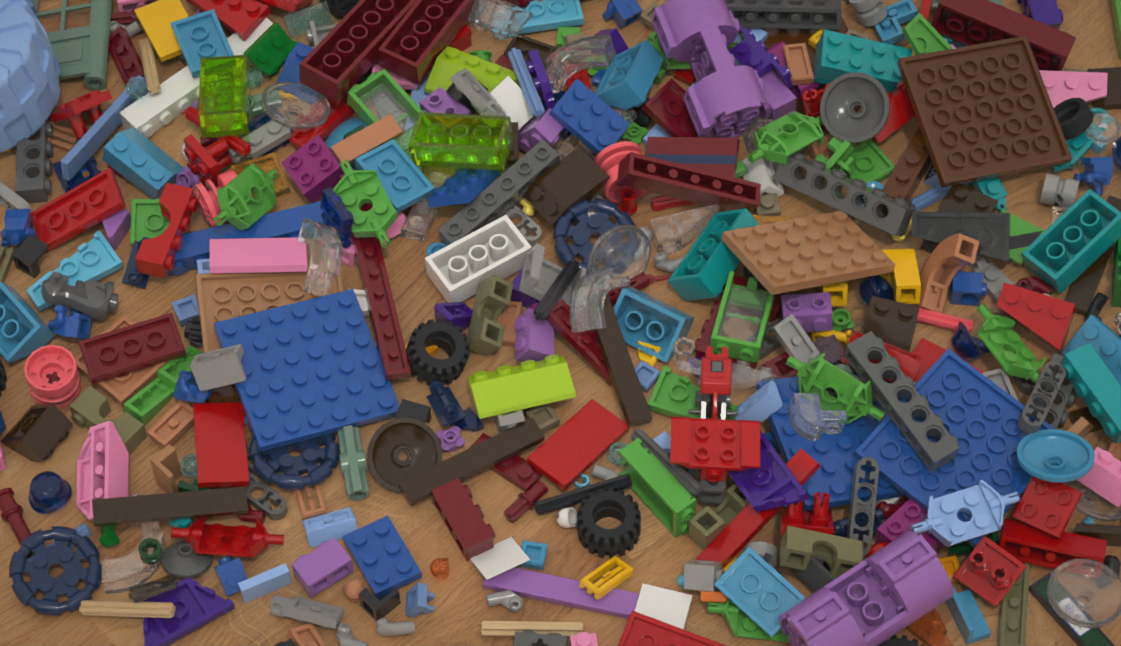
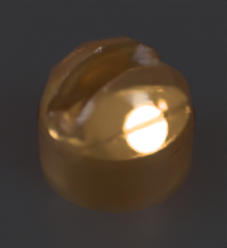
[430,558,449,578]

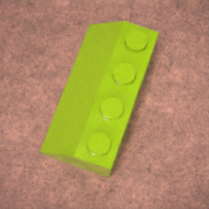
[424,46,521,112]
[467,354,576,419]

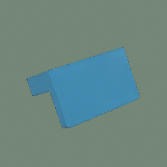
[946,587,991,645]

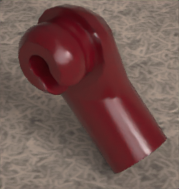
[237,500,266,523]

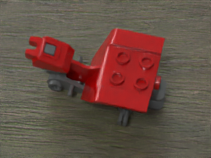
[670,346,760,504]

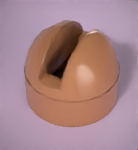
[343,580,365,602]

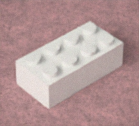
[425,215,532,303]

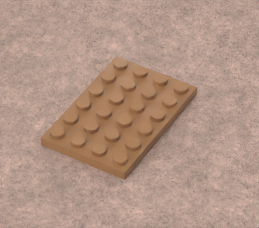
[721,211,895,295]
[195,267,343,353]

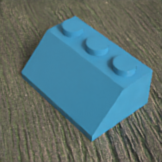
[595,40,664,110]
[102,127,184,199]
[0,281,55,363]
[613,287,695,363]

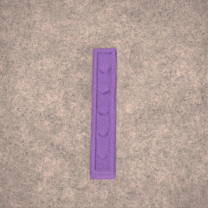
[483,567,639,619]

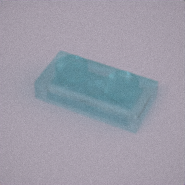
[283,1,333,37]

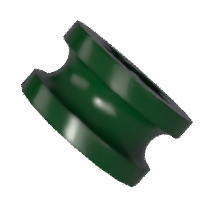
[138,538,163,564]

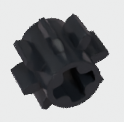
[184,315,202,346]

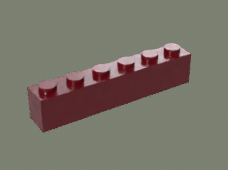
[617,152,761,213]

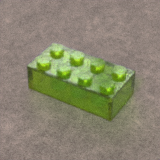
[198,55,250,138]
[408,112,514,170]

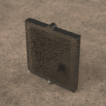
[128,575,178,603]

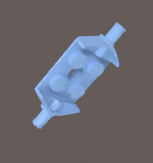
[910,480,1020,547]

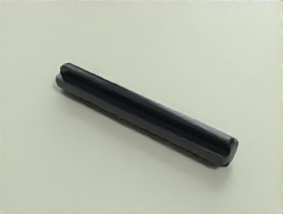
[533,260,580,320]
[535,474,632,515]

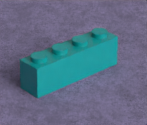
[1061,343,1121,444]

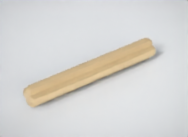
[139,37,161,95]
[79,600,176,618]
[481,621,584,637]

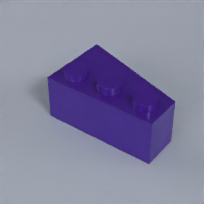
[1016,0,1063,29]

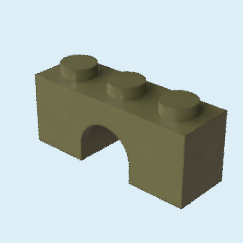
[466,275,513,356]
[69,386,147,455]
[688,483,749,550]
[780,526,863,577]

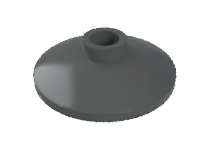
[161,540,212,578]

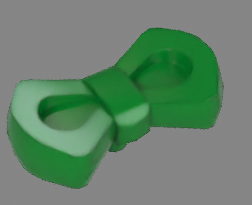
[99,525,120,548]

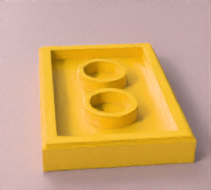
[134,0,189,62]

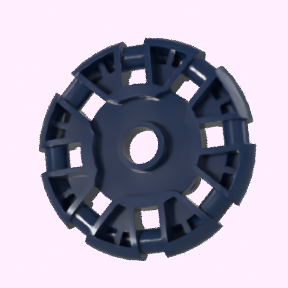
[553,198,638,280]
[249,433,340,490]
[9,526,103,616]

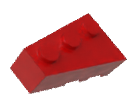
[996,283,1076,354]

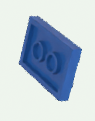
[549,79,630,155]
[427,164,501,208]
[342,515,422,598]

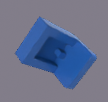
[214,556,248,596]

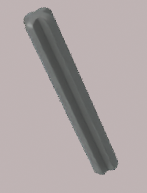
[631,428,703,497]

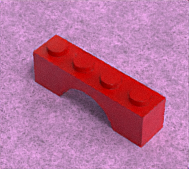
[135,183,198,278]

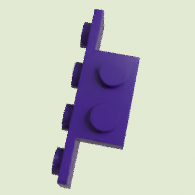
[728,24,792,88]

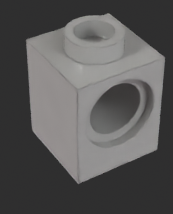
[684,559,725,592]

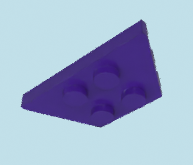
[526,49,555,110]
[730,430,809,512]
[143,577,235,646]

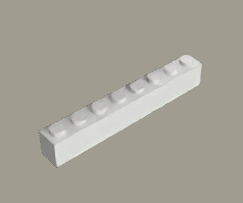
[119,17,273,138]

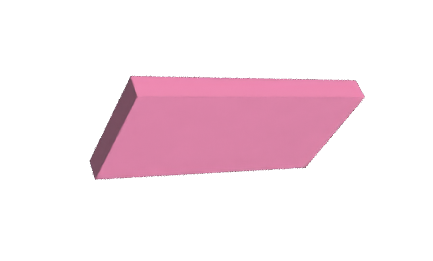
[210,237,307,274]

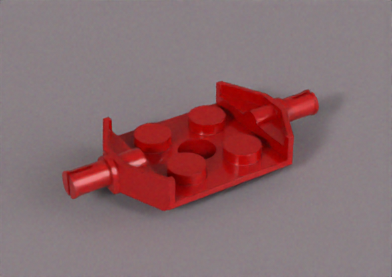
[171,517,284,557]

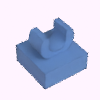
[406,582,435,618]

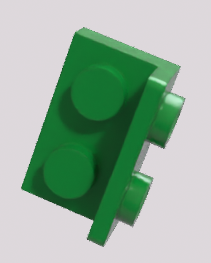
[243,22,298,76]

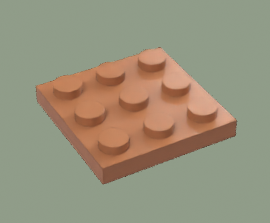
[74,314,171,407]

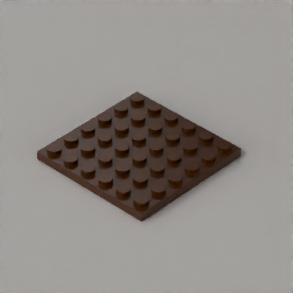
[897,36,1073,187]

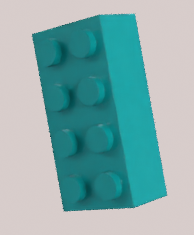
[814,29,912,93]
[1021,189,1121,294]
[668,208,760,301]

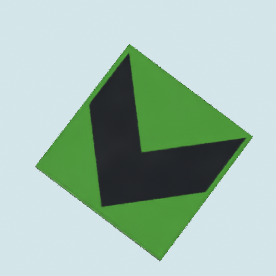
[1000,209,1044,265]

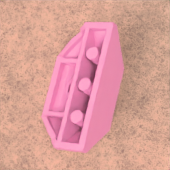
[76,421,129,521]

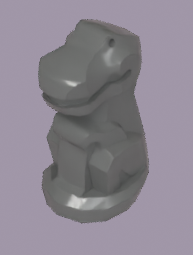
[41,272,119,320]

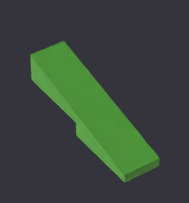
[123,345,202,426]

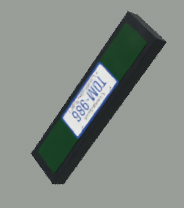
[1029,573,1115,646]

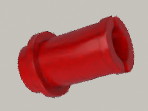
[619,188,637,216]

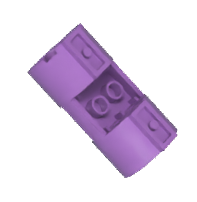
[651,0,771,138]
[778,531,954,646]

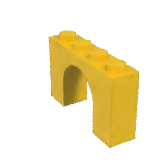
[820,249,921,307]

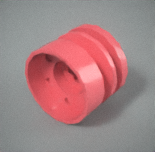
[595,141,648,203]
[194,169,237,227]
[24,345,81,409]

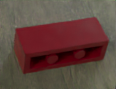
[431,478,495,561]

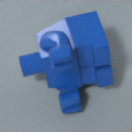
[602,0,643,29]
[1074,156,1113,195]
[0,209,38,248]
[48,305,92,340]
[173,370,214,403]

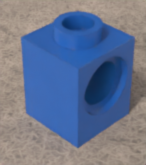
[950,271,987,306]

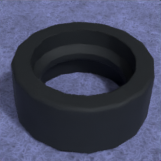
[1054,98,1094,140]

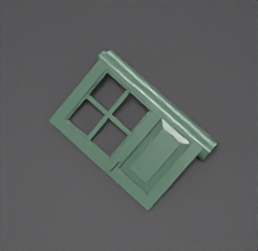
[31,0,112,91]

